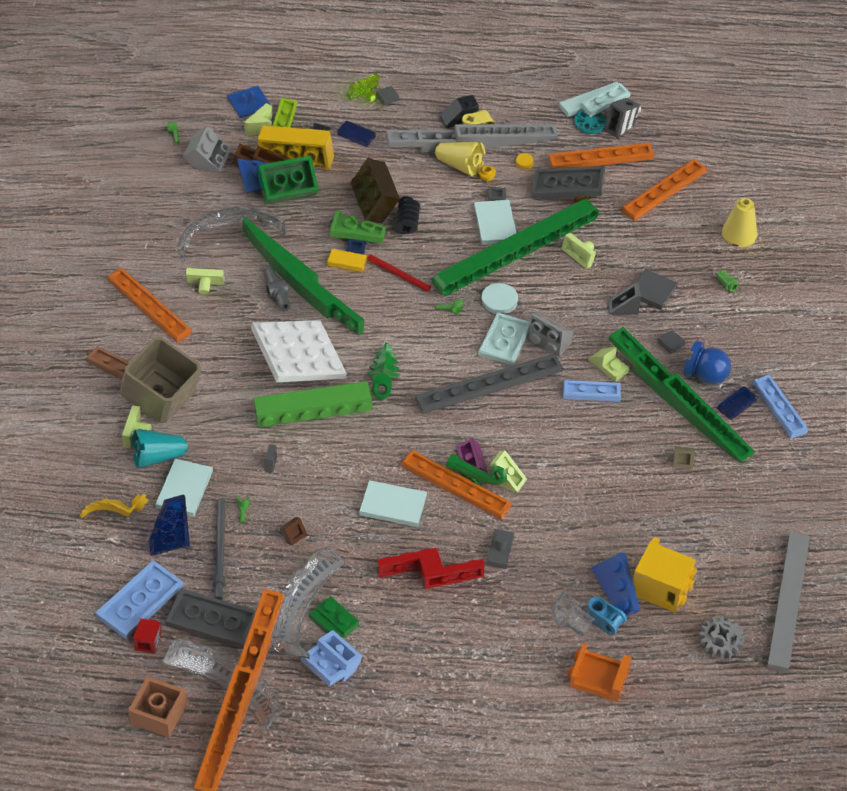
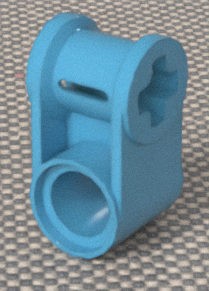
[586,597,627,635]

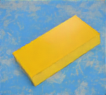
[327,249,367,273]

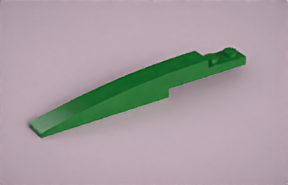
[242,217,364,335]
[608,327,755,463]

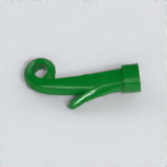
[446,454,507,486]

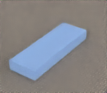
[563,380,621,402]

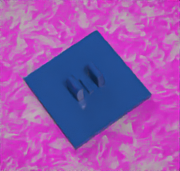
[227,86,270,118]

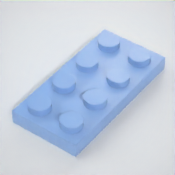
[95,560,184,640]

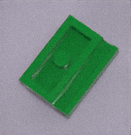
[309,596,359,638]

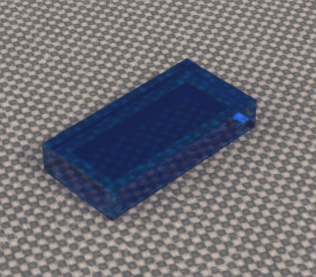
[337,120,376,147]
[717,386,758,420]

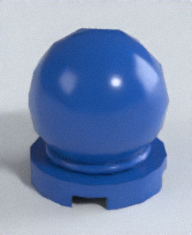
[683,340,731,385]

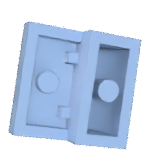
[300,630,362,687]

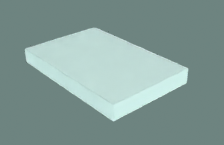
[474,200,516,245]
[478,312,530,366]
[156,459,213,517]
[360,480,427,527]

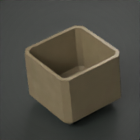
[120,337,201,423]

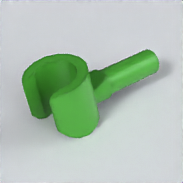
[168,122,180,144]
[437,300,464,314]
[237,495,249,523]

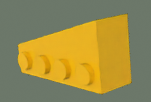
[257,125,334,171]

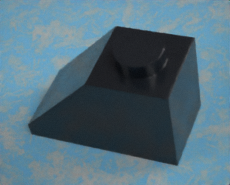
[440,95,479,128]

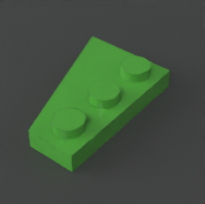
[330,210,386,243]

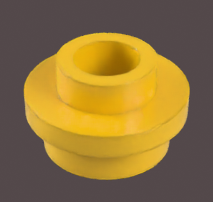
[478,165,496,181]

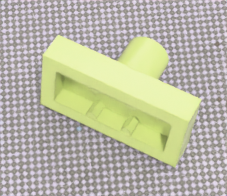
[561,233,596,269]
[186,268,225,295]
[122,405,151,448]

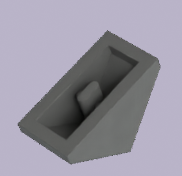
[608,282,641,315]

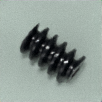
[395,196,420,235]

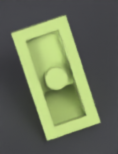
[244,103,272,136]
[589,347,629,382]
[490,450,527,493]

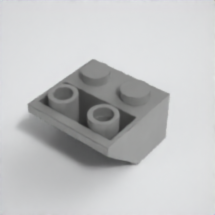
[183,126,232,173]
[529,313,573,357]

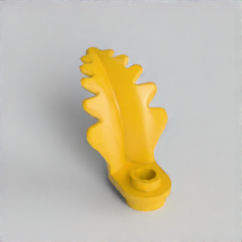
[80,494,149,518]

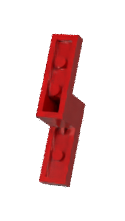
[377,548,485,589]

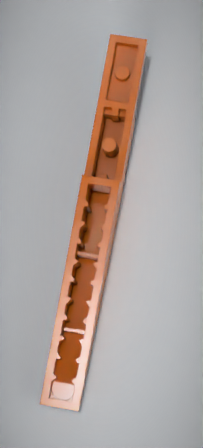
[194,588,285,791]

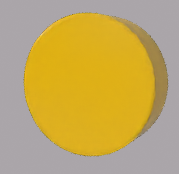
[516,153,533,170]

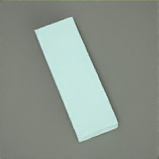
[580,83,630,117]

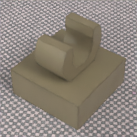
[673,446,695,469]

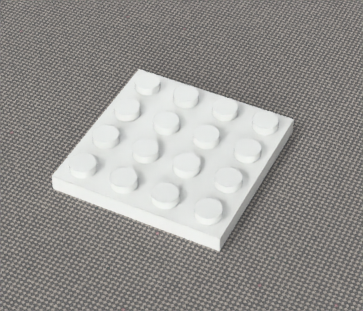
[251,320,347,382]

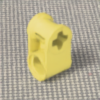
[462,110,495,125]

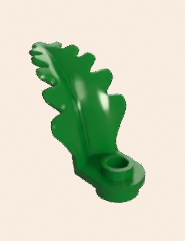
[367,342,400,399]

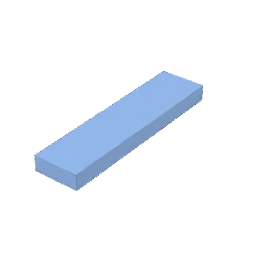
[752,374,808,439]

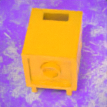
[633,537,697,613]

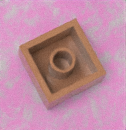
[128,676,188,738]

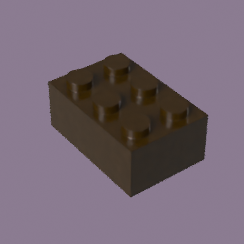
[350,158,400,224]

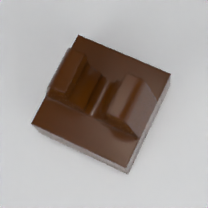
[280,517,307,545]

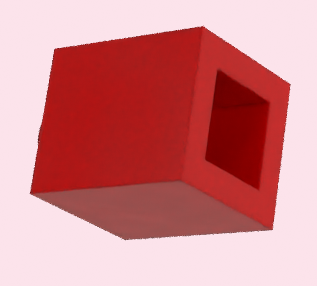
[133,618,162,654]

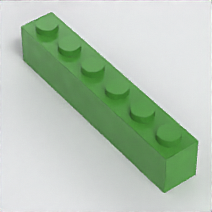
[254,381,372,427]

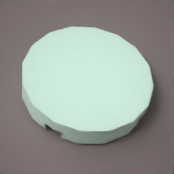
[482,283,518,314]

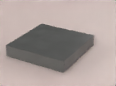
[636,269,678,310]

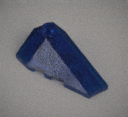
[148,494,190,556]

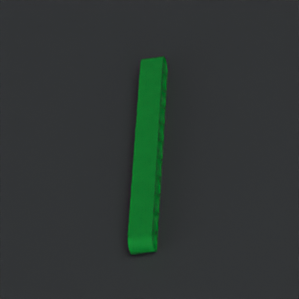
[432,199,599,296]

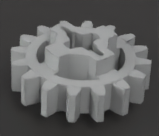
[698,616,745,660]

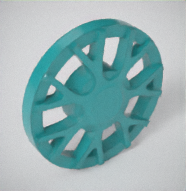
[574,110,606,134]

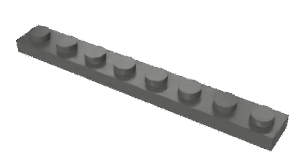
[415,353,563,414]

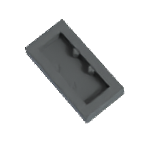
[486,529,514,569]

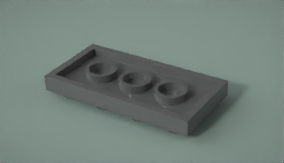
[531,166,605,198]
[165,588,256,649]

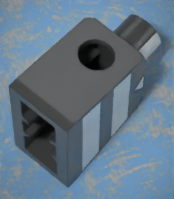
[604,98,641,138]

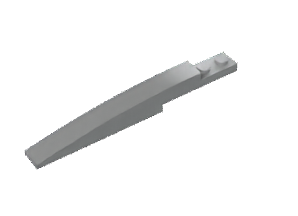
[386,124,558,152]

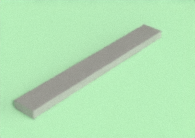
[767,532,810,672]

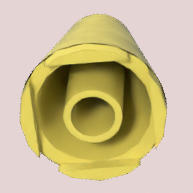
[435,142,485,176]
[722,198,758,247]

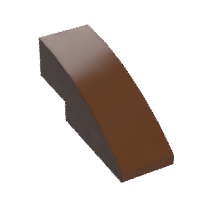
[231,143,290,166]

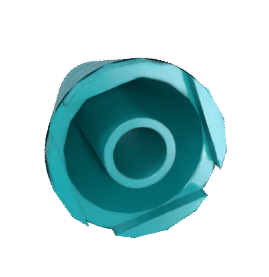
[132,429,188,468]

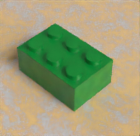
[257,156,319,205]

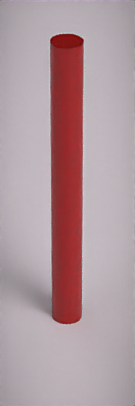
[367,254,431,292]

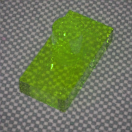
[346,73,380,102]

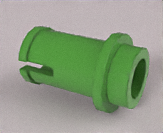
[715,270,738,292]

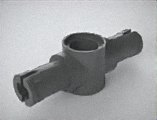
[264,267,291,311]

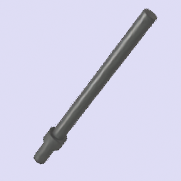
[213,498,226,600]

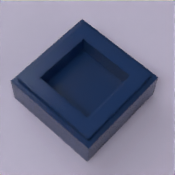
[346,239,366,255]

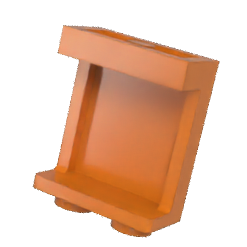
[567,643,632,702]

